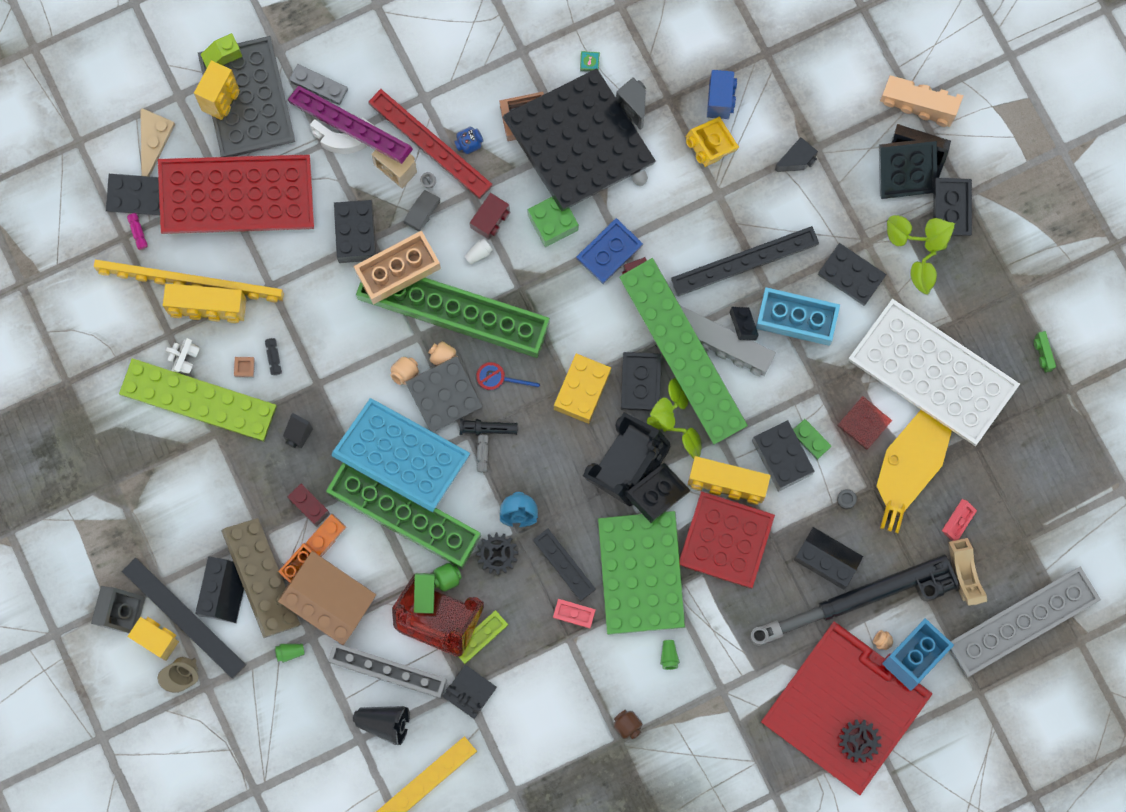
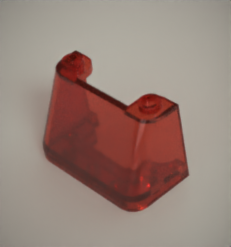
[392,574,484,657]

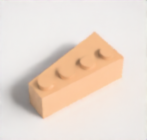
[880,75,964,127]

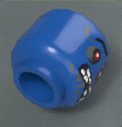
[454,126,484,154]

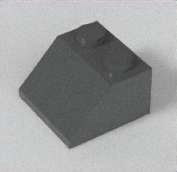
[616,77,646,130]
[91,586,145,633]

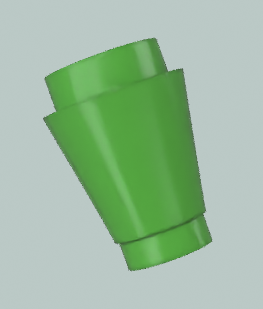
[660,640,680,670]
[275,644,304,663]

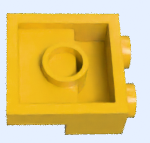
[685,116,739,167]

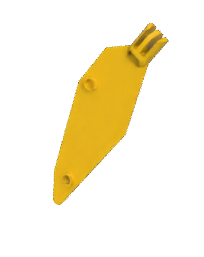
[876,410,952,534]

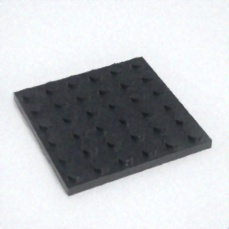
[503,68,656,212]

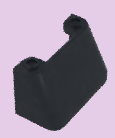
[583,412,670,506]

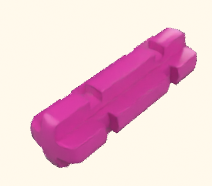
[127,213,148,250]

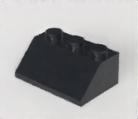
[891,124,951,178]
[794,527,863,590]
[195,556,244,624]

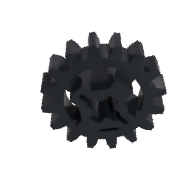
[476,532,518,575]
[838,720,882,763]

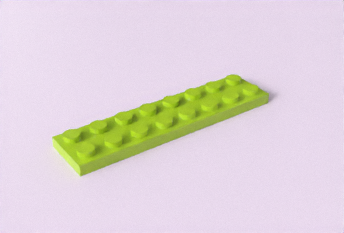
[119,358,277,442]

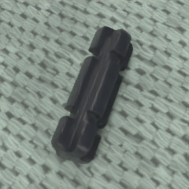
[265,338,282,375]

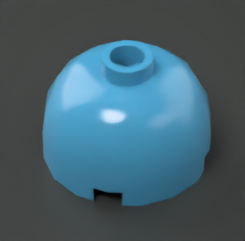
[500,492,538,527]

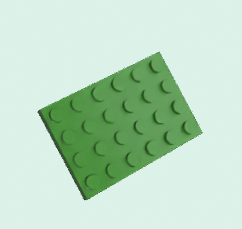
[598,511,685,635]

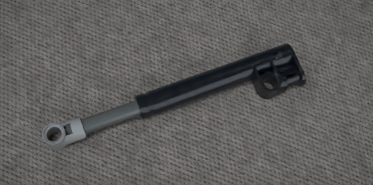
[749,554,960,646]

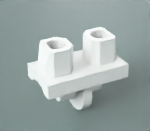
[165,338,200,374]

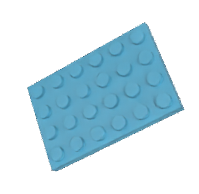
[332,398,470,512]

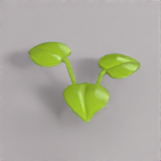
[887,215,955,295]
[647,377,702,459]

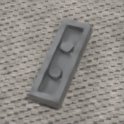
[289,64,348,105]

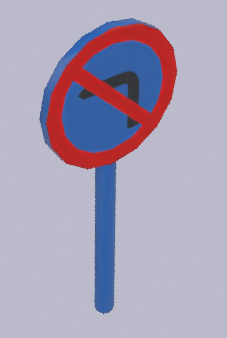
[476,362,540,390]

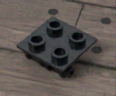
[442,665,497,719]

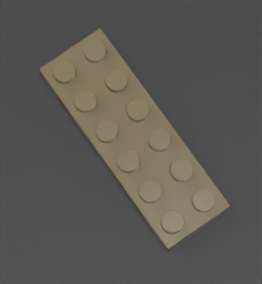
[221,518,300,638]

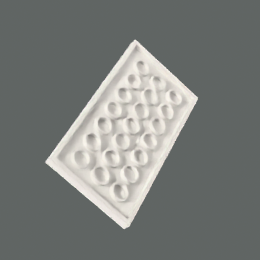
[848,299,1020,446]

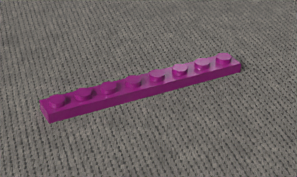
[288,85,413,164]

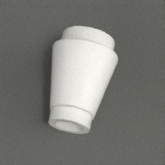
[465,239,493,265]

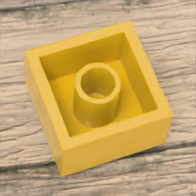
[127,616,179,661]

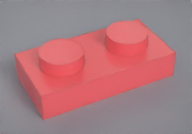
[942,499,977,541]
[553,599,596,629]

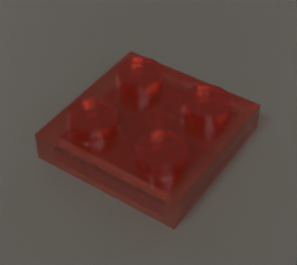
[838,396,892,450]

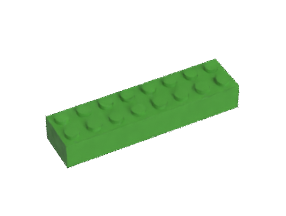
[326,463,481,569]

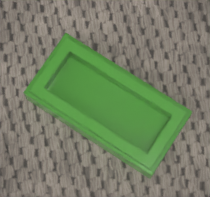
[414,573,435,613]

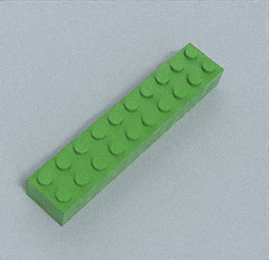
[619,258,748,444]
[356,278,550,358]

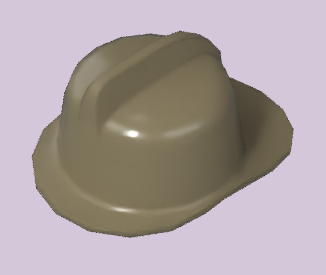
[157,657,199,693]

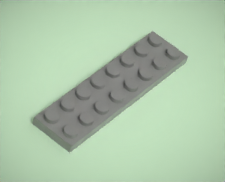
[950,566,1101,677]

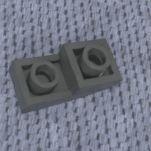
[404,190,440,232]

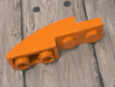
[278,514,347,583]

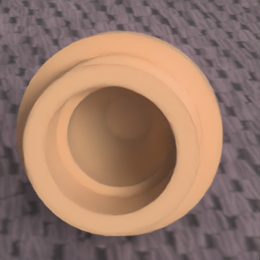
[873,630,893,650]

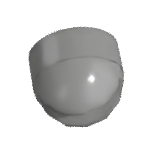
[631,170,648,186]
[420,172,436,188]

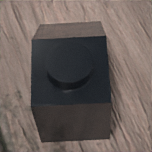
[775,137,818,172]
[283,413,313,449]

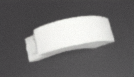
[310,117,374,154]

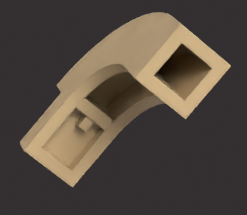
[949,538,987,606]

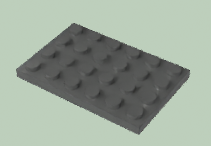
[198,36,295,157]

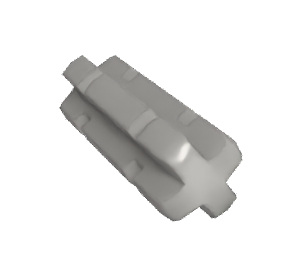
[477,434,488,472]

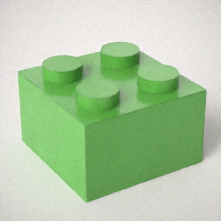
[527,197,579,247]

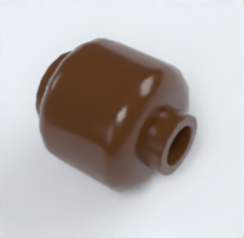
[613,710,643,740]

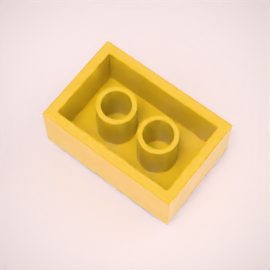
[194,60,240,120]
[554,353,611,424]

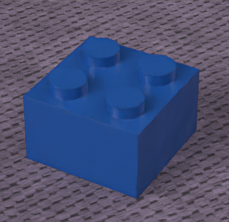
[707,70,737,119]

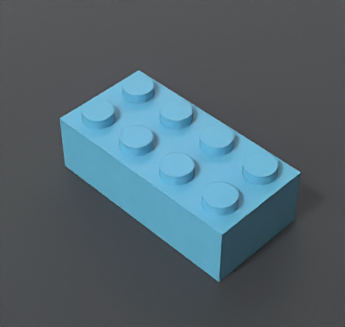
[756,287,840,346]

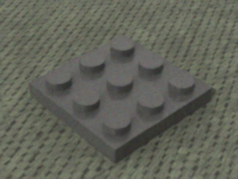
[405,356,482,432]

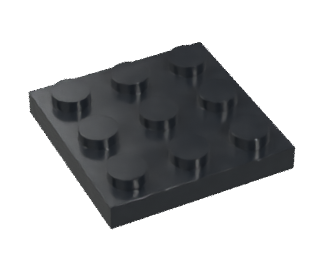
[879,138,937,199]

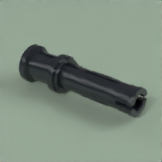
[459,418,518,436]

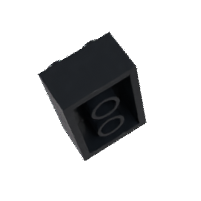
[334,200,376,263]
[752,420,815,492]

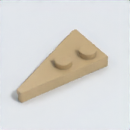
[141,108,175,177]

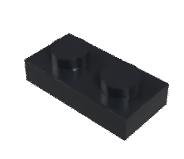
[730,307,759,341]

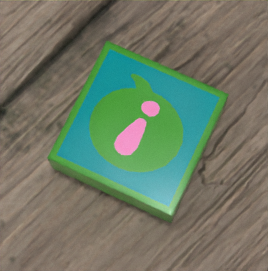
[580,51,600,72]

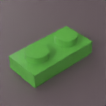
[1034,331,1056,373]
[793,419,831,460]

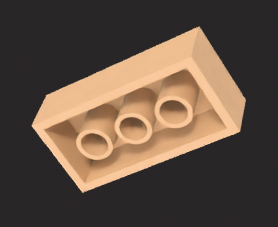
[354,230,441,305]

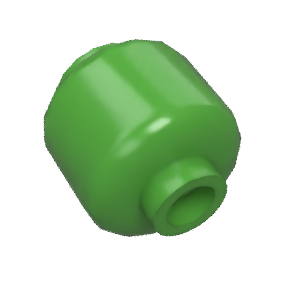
[433,563,461,592]

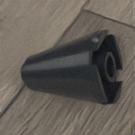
[353,706,410,745]

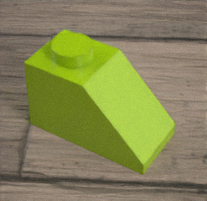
[200,33,243,68]

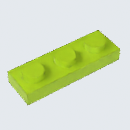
[452,610,509,664]

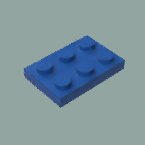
[576,218,643,284]

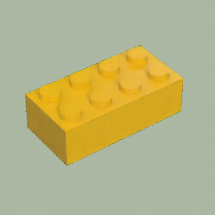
[163,283,247,323]
[687,456,771,505]

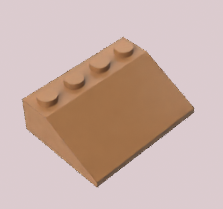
[278,551,376,645]

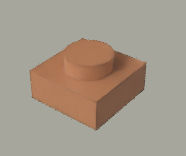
[234,357,255,377]

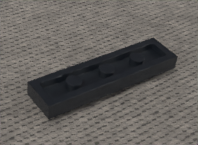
[533,528,596,602]

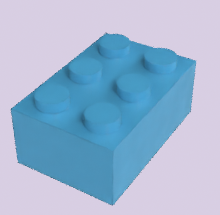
[882,618,954,691]

